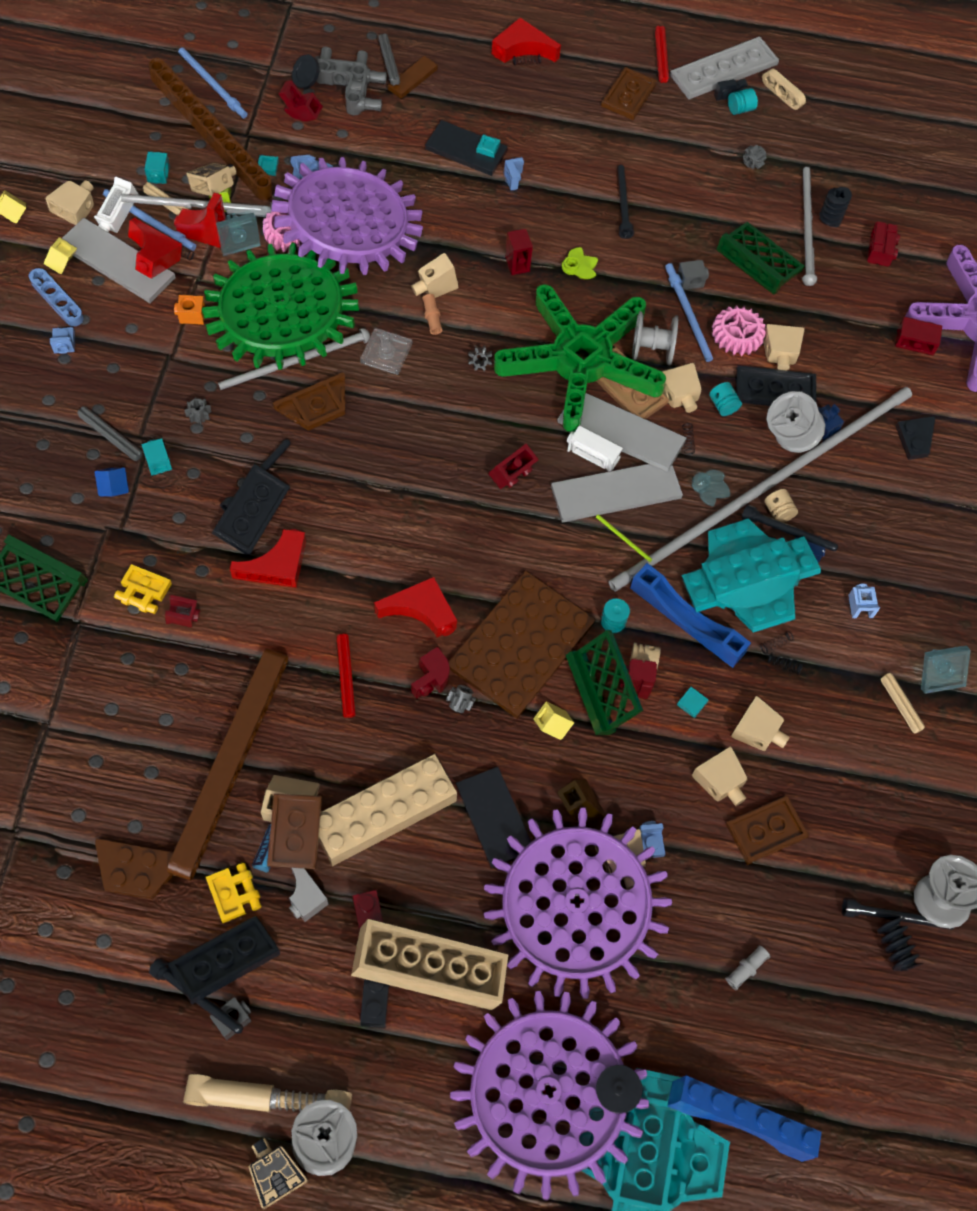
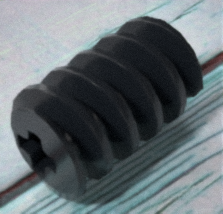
[819,187,852,227]
[877,917,923,972]

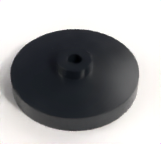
[292,54,320,89]
[596,1065,643,1114]

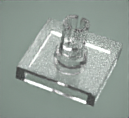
[360,328,412,375]

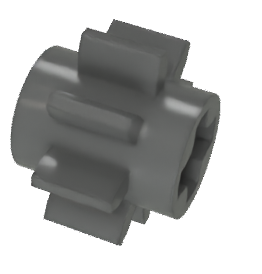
[743,145,767,169]
[468,345,492,371]
[185,398,212,424]
[446,685,476,713]

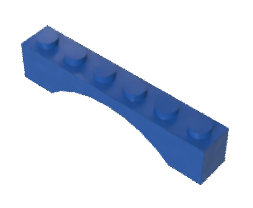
[630,563,751,668]
[667,1076,822,1162]

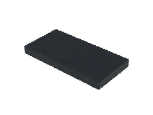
[425,120,508,176]
[735,365,816,406]
[212,464,290,556]
[455,767,531,869]
[168,915,280,1005]

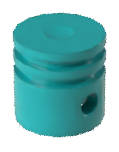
[728,88,758,115]
[709,382,742,416]
[601,599,630,633]

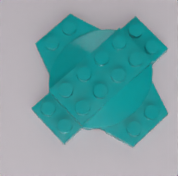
[682,519,821,633]
[579,1068,730,1211]

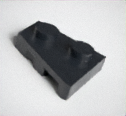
[896,416,935,460]

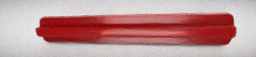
[655,26,669,83]
[337,633,355,718]

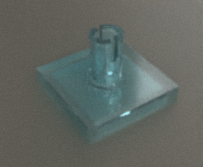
[216,212,261,256]
[921,645,971,694]

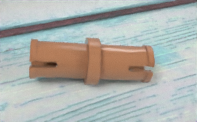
[422,294,442,335]

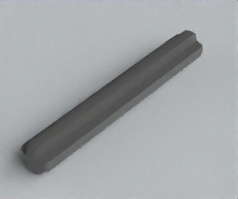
[378,33,400,86]
[77,406,143,461]

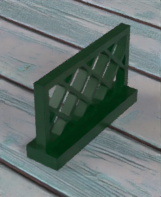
[716,222,805,295]
[0,534,88,622]
[566,630,643,735]

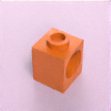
[174,295,205,325]

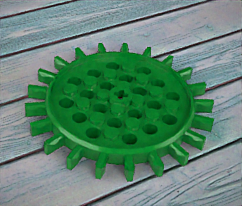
[202,243,359,370]

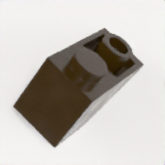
[557,779,606,829]

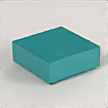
[477,135,500,158]
[258,155,279,176]
[677,687,709,719]

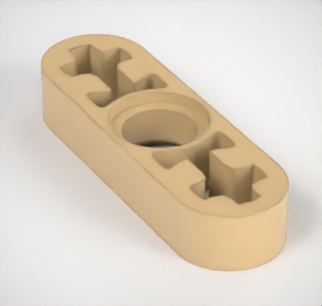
[762,69,806,110]

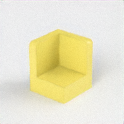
[0,190,26,223]
[44,237,77,274]
[533,701,574,740]

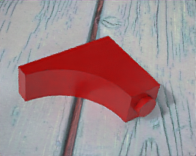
[491,18,561,63]
[174,192,228,248]
[128,217,182,279]
[230,529,306,588]
[374,577,457,637]

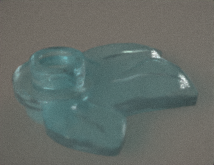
[692,470,731,507]

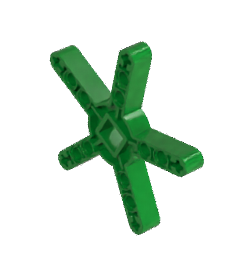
[494,284,666,432]

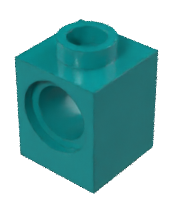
[144,152,170,184]
[141,438,172,475]

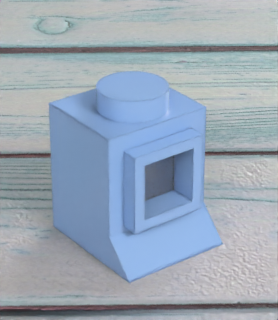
[848,584,880,618]

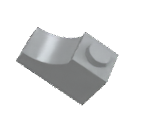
[289,868,328,922]

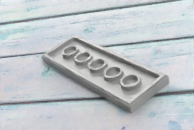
[670,36,779,99]
[62,218,176,303]
[558,393,686,472]
[551,464,683,522]

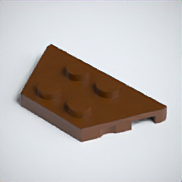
[272,372,345,431]
[95,839,173,900]

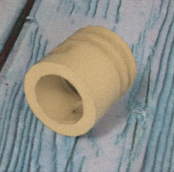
[764,489,798,523]
[630,643,661,667]

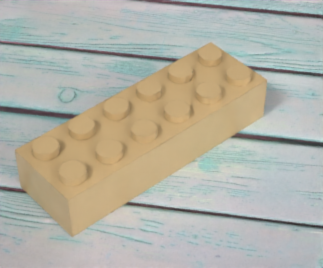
[319,754,457,866]
[351,919,508,1010]

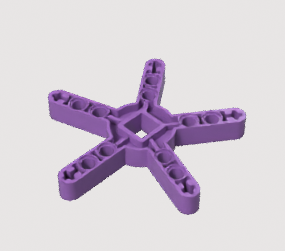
[905,245,977,392]

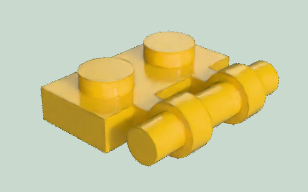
[114,564,172,614]
[206,863,261,923]

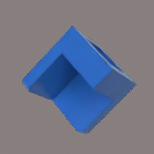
[95,468,129,497]

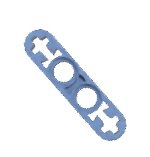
[29,268,84,327]

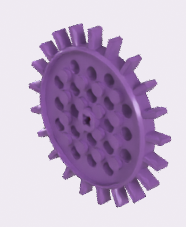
[271,157,423,275]
[484,808,672,999]
[450,991,649,1200]

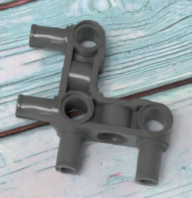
[316,47,387,115]

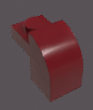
[279,80,323,121]
[411,646,450,699]

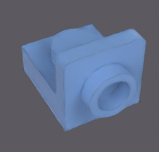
[504,157,524,190]
[50,327,75,354]
[639,821,665,858]

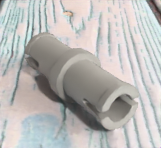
[725,945,770,990]

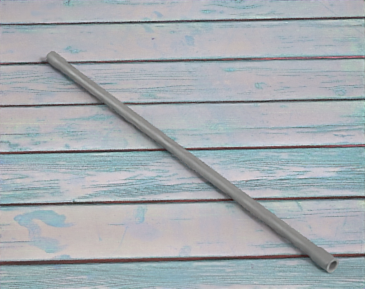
[608,387,912,592]

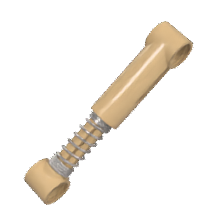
[183,1074,352,1112]

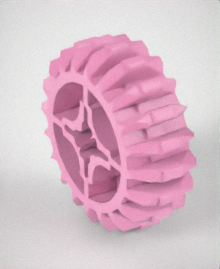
[262,211,303,253]
[712,305,766,356]

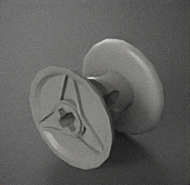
[632,310,678,366]
[767,391,825,453]
[914,855,977,929]
[292,1100,357,1176]

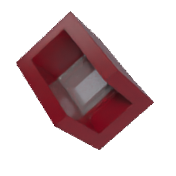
[165,595,201,628]

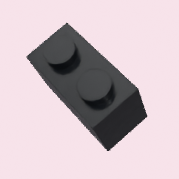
[360,979,390,1029]

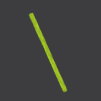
[596,514,653,562]

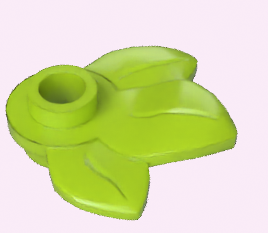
[562,247,598,279]

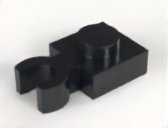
[714,79,748,101]

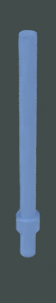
[178,47,248,119]
[103,189,196,251]
[665,263,713,362]

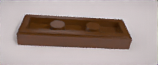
[388,56,438,99]

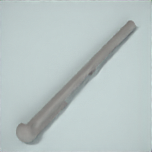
[802,167,817,286]
[121,194,272,217]
[218,328,370,390]

